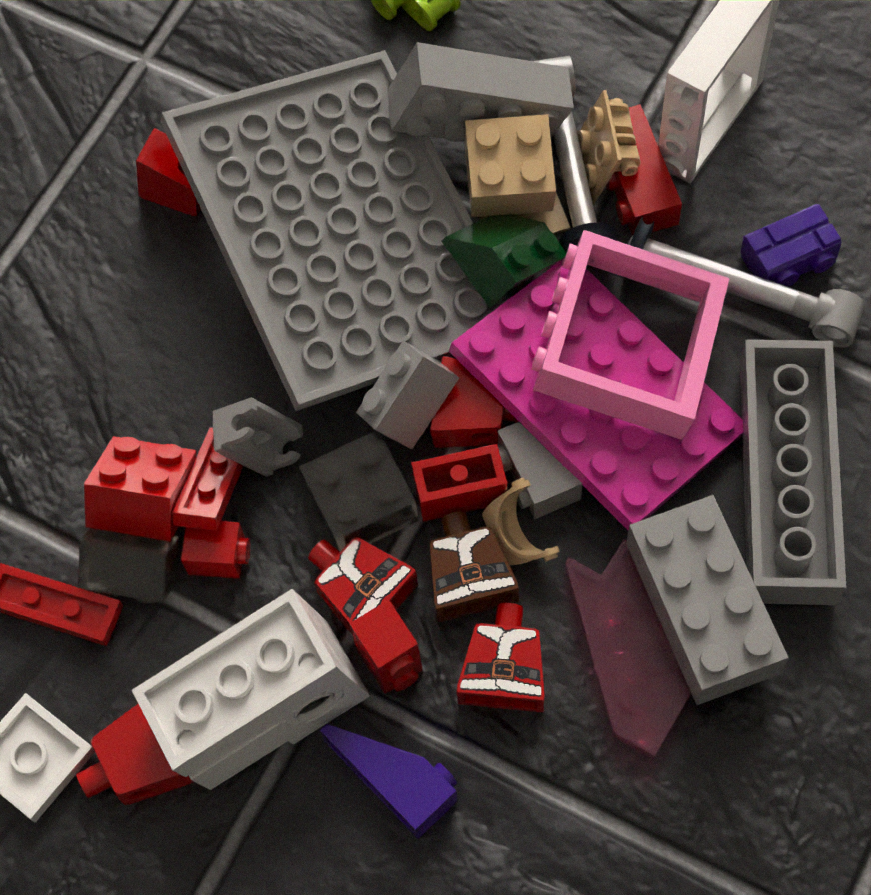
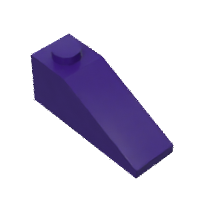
[320,724,458,839]

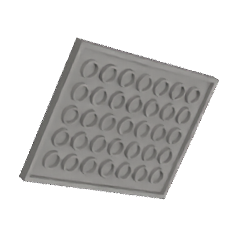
[160,50,510,411]

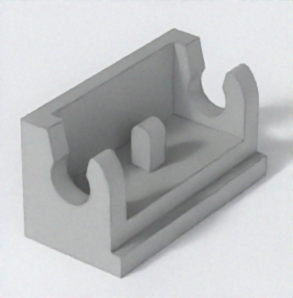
[213,397,303,477]

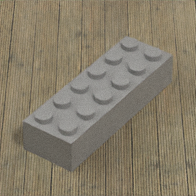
[740,340,846,605]

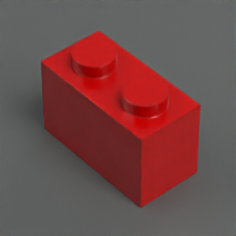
[411,444,508,522]
[349,599,423,694]

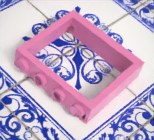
[531,230,729,440]

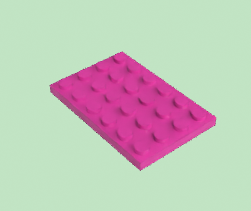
[449,259,743,530]

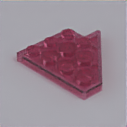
[565,539,692,760]

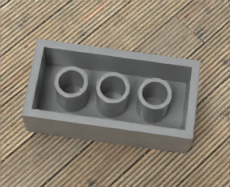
[388,42,574,142]
[626,495,789,705]

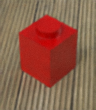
[181,521,251,579]

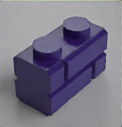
[740,204,842,287]

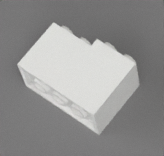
[132,589,370,790]

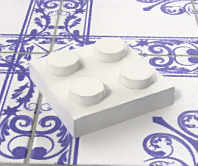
[0,693,95,823]

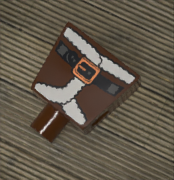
[430,511,519,623]

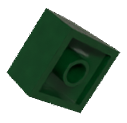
[441,215,566,308]

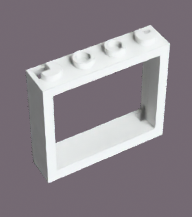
[658,0,779,184]

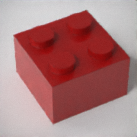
[84,436,196,542]

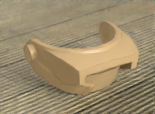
[482,478,560,565]

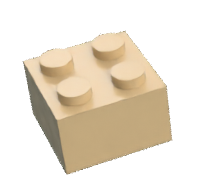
[464,114,556,217]

